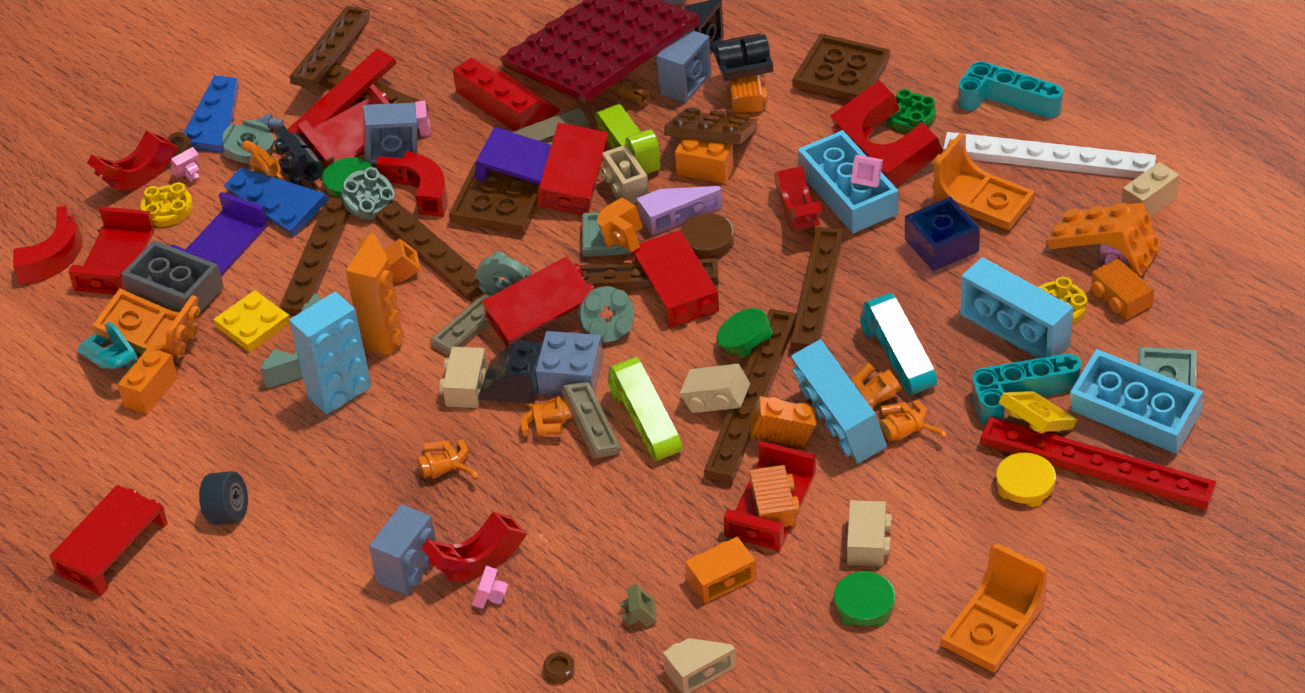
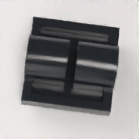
[712,33,774,81]
[274,125,324,190]

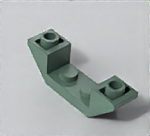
[261,294,321,388]

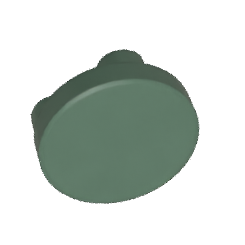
[341,167,395,220]

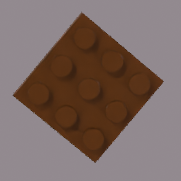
[792,33,890,101]
[664,108,757,145]
[449,162,540,233]

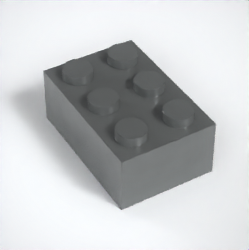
[121,240,224,314]

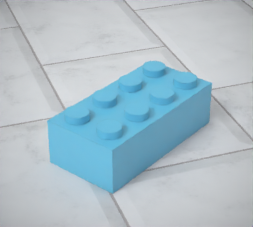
[798,130,898,233]
[960,257,1073,358]
[289,291,372,415]
[791,339,887,464]
[1070,349,1203,454]

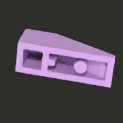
[637,186,723,236]

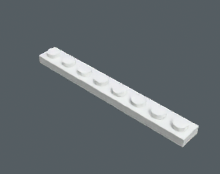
[943,132,1156,179]

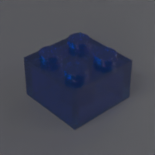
[905,196,980,272]

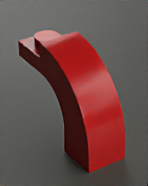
[87,130,178,191]
[376,152,448,217]
[774,166,822,231]
[13,205,83,285]
[421,512,527,582]

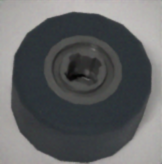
[199,471,248,525]

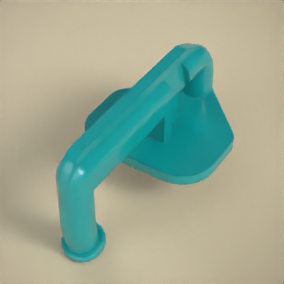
[77,321,138,370]

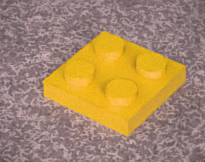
[213,290,290,352]
[999,391,1078,433]

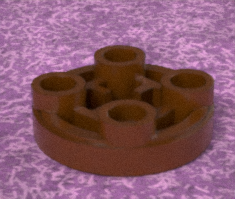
[681,213,734,259]

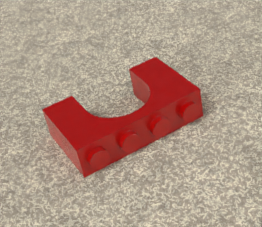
[830,80,943,188]

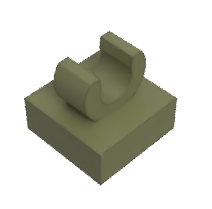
[620,584,657,627]

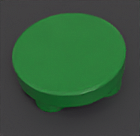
[886,89,936,133]
[322,157,372,198]
[716,308,773,358]
[834,571,895,626]

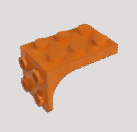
[932,133,1035,231]
[1046,202,1160,276]
[92,289,200,361]
[941,543,1047,673]

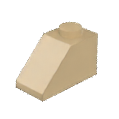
[663,638,737,693]

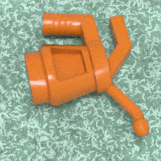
[242,140,288,182]
[851,362,902,410]
[520,396,573,436]
[879,400,947,441]
[417,439,478,480]

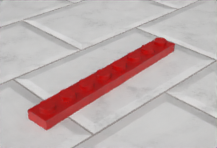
[980,416,1217,510]

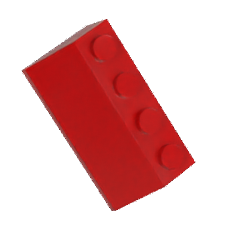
[452,57,559,131]

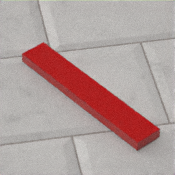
[274,48,397,148]

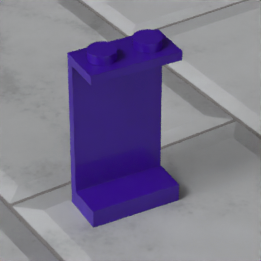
[475,127,551,185]
[170,192,268,277]

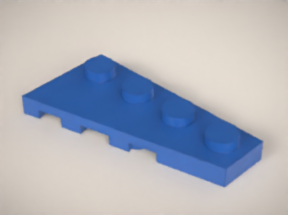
[183,75,239,153]
[223,167,329,236]

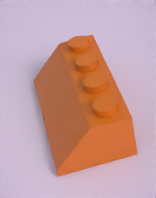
[345,233,404,356]

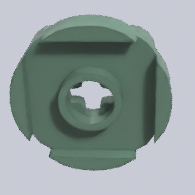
[222,120,274,163]
[475,252,531,296]
[578,286,634,342]

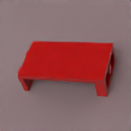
[297,84,390,172]
[537,122,608,215]
[68,206,155,295]
[631,230,719,328]
[482,256,595,348]
[723,441,816,551]
[49,484,168,596]

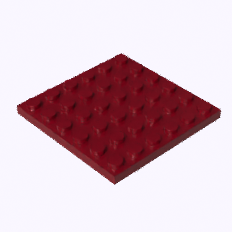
[500,0,701,103]

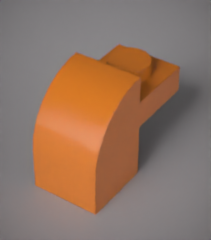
[597,197,643,252]
[358,237,420,283]

